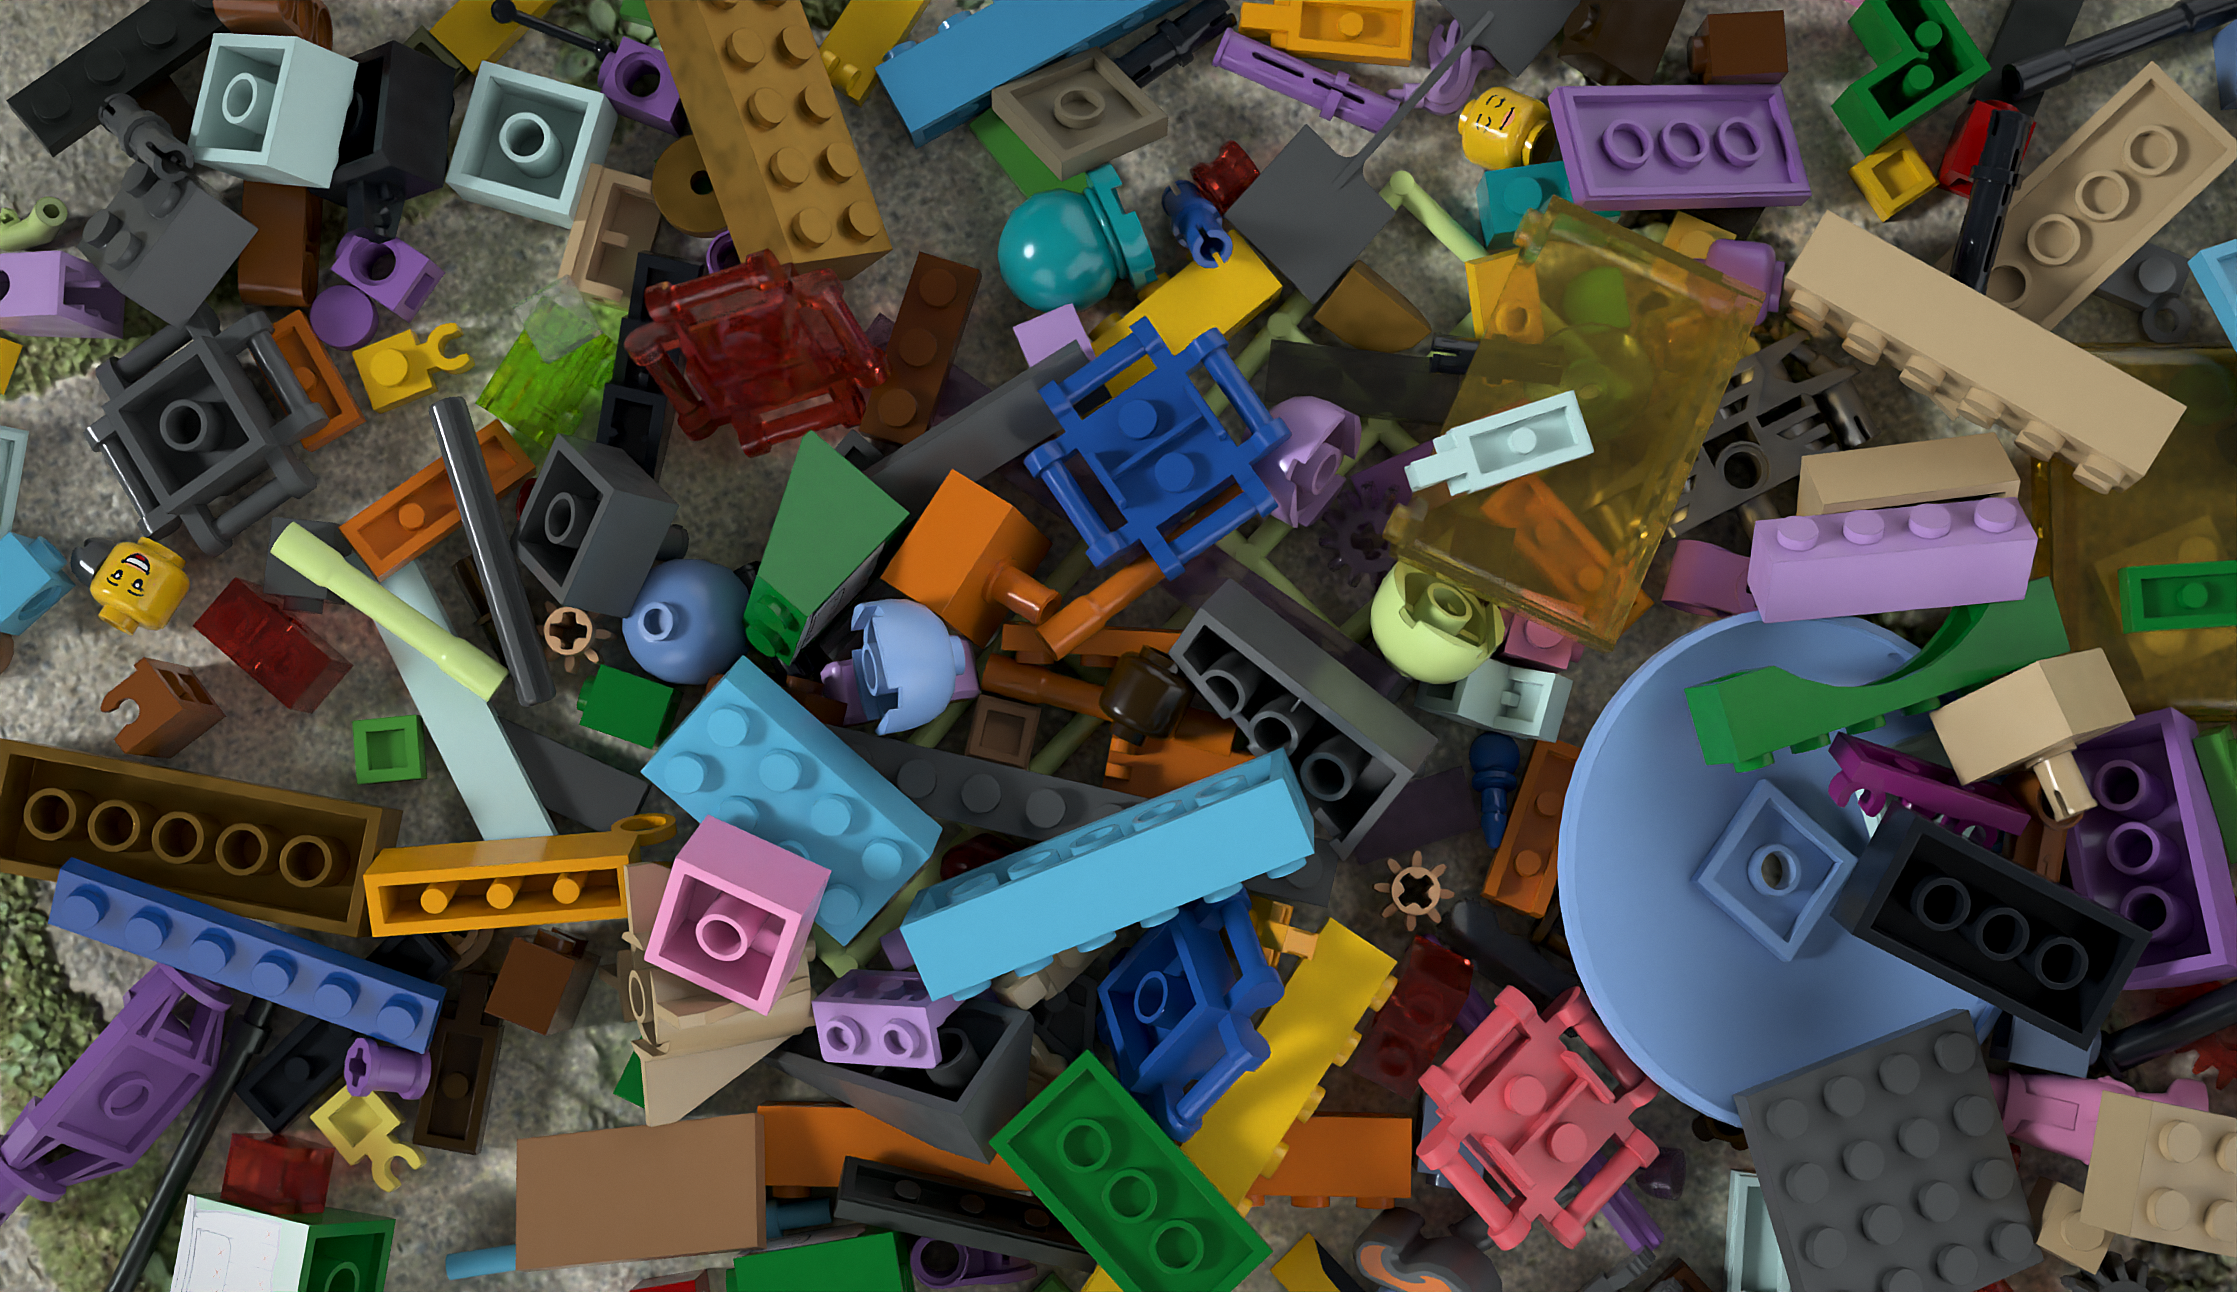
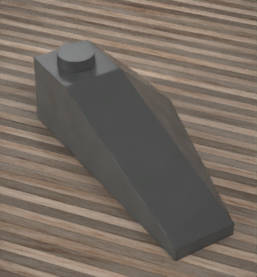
[763,998,1035,1165]

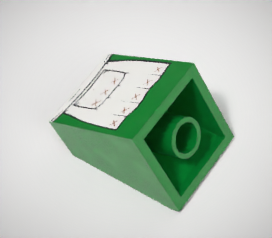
[741,430,910,666]
[170,1192,396,1292]
[726,1222,916,1292]

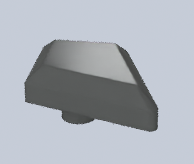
[1027,973,1099,1065]

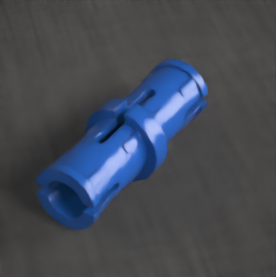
[1161,180,1233,268]

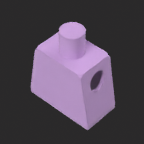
[0,251,125,339]

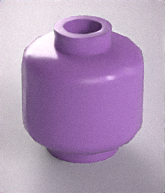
[1688,238,1786,326]

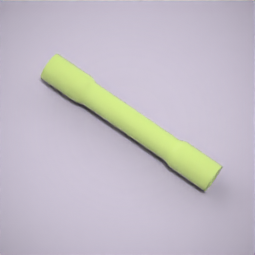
[270,521,510,702]

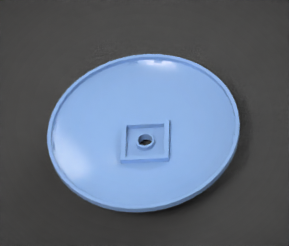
[1557,610,2014,1128]

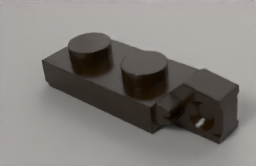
[412,969,505,1156]

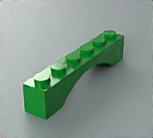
[1684,576,2071,773]

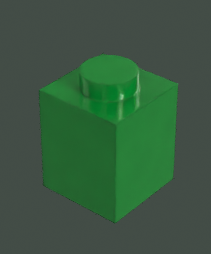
[577,664,684,751]

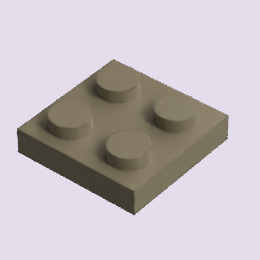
[992,46,1168,182]

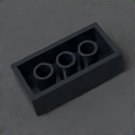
[1829,799,2153,1052]

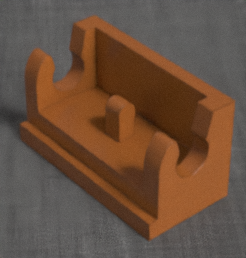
[100,657,226,759]

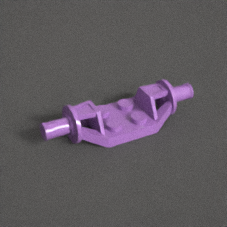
[0,962,234,1227]

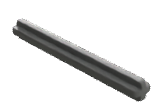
[428,396,556,707]

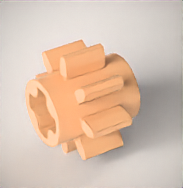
[536,601,617,674]
[1372,850,1455,931]

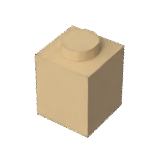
[2027,1176,2116,1275]

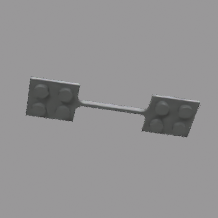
[1222,0,1581,305]

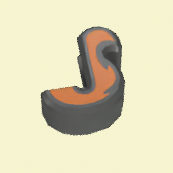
[1352,1206,1502,1292]

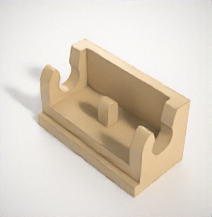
[556,163,663,312]

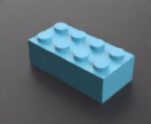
[640,655,943,947]

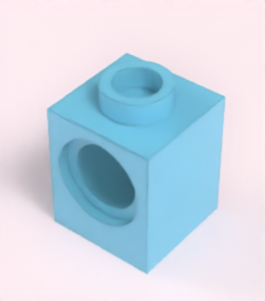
[0,532,76,636]

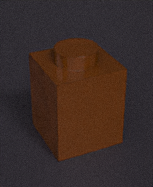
[1687,10,1789,85]

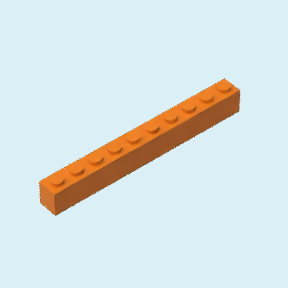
[757,1100,1412,1209]

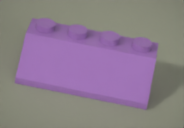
[2065,707,2237,990]

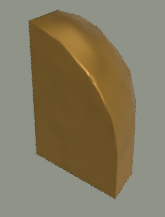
[1313,259,1432,355]

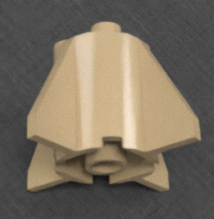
[598,861,818,1127]

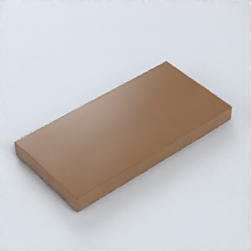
[516,1113,767,1272]

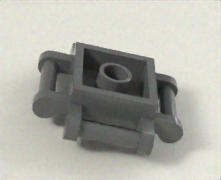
[83,301,330,558]

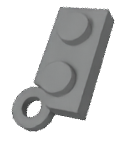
[2092,242,2192,348]

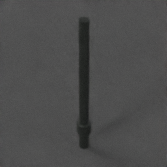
[104,996,279,1292]

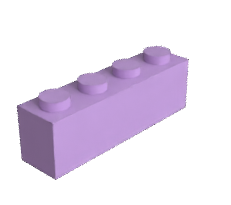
[1747,497,2038,624]

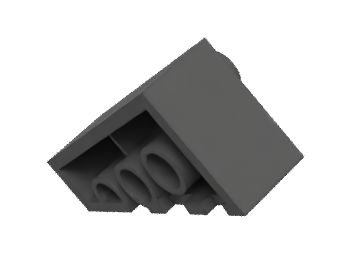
[1168,578,1439,862]

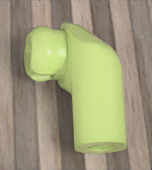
[0,196,68,253]

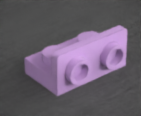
[811,969,967,1069]

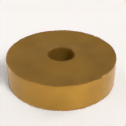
[652,134,729,238]

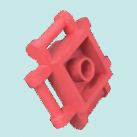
[1416,985,1661,1251]

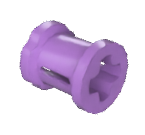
[344,1038,431,1100]

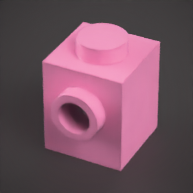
[1494,590,1589,674]

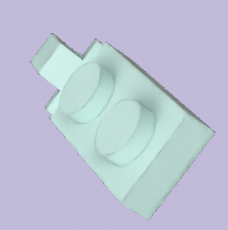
[1404,390,1594,496]

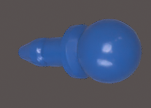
[1469,731,1520,849]

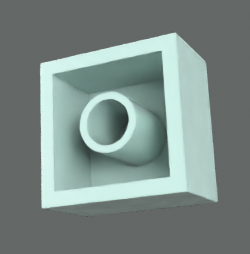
[187,33,358,189]
[445,60,619,229]

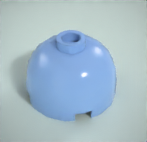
[851,599,965,736]

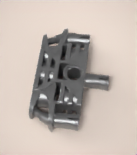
[1580,330,1882,566]

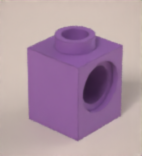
[598,36,688,138]
[331,232,445,323]

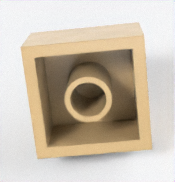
[1929,647,2135,822]

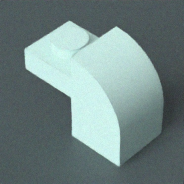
[1413,658,1573,743]

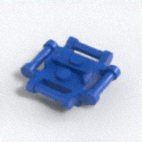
[1024,316,1292,582]
[1095,884,1285,1142]

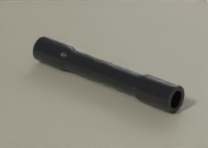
[2002,0,2237,101]

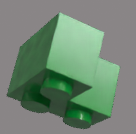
[1831,0,1992,157]

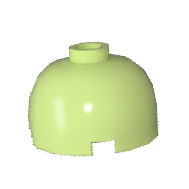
[1370,554,1505,684]

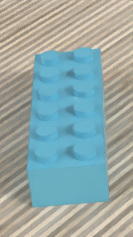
[900,747,1314,1002]

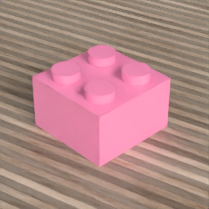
[643,815,832,1016]

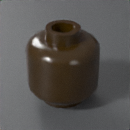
[1099,644,1195,747]

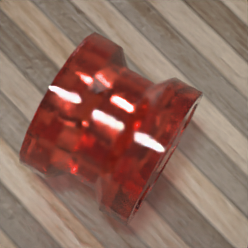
[1189,139,1261,220]

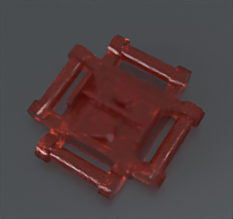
[624,248,893,458]

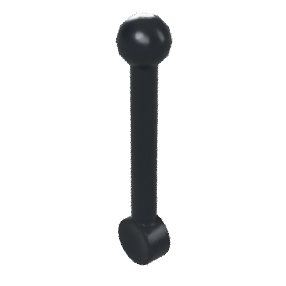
[491,0,618,63]

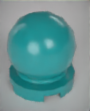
[997,162,1158,313]

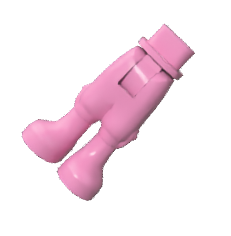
[1987,1068,2209,1166]

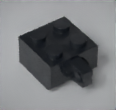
[307,40,456,244]

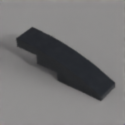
[596,250,705,484]

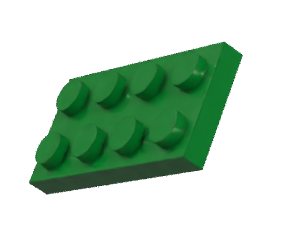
[988,1048,1273,1292]

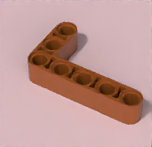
[212,0,333,308]

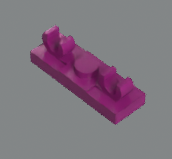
[1828,731,2031,848]

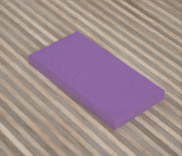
[1548,84,1812,212]

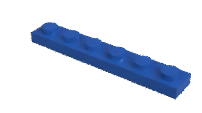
[48,857,447,1054]

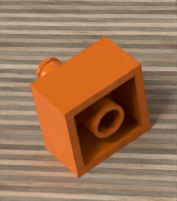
[880,469,1062,650]

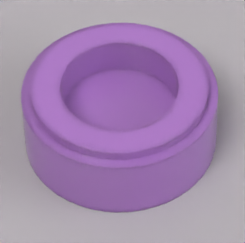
[310,285,379,351]

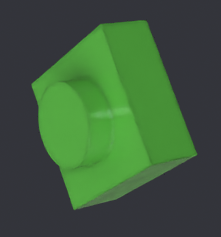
[352,715,427,785]

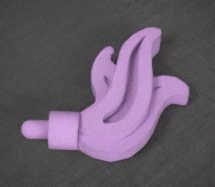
[1385,19,1495,117]

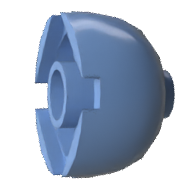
[622,559,750,685]

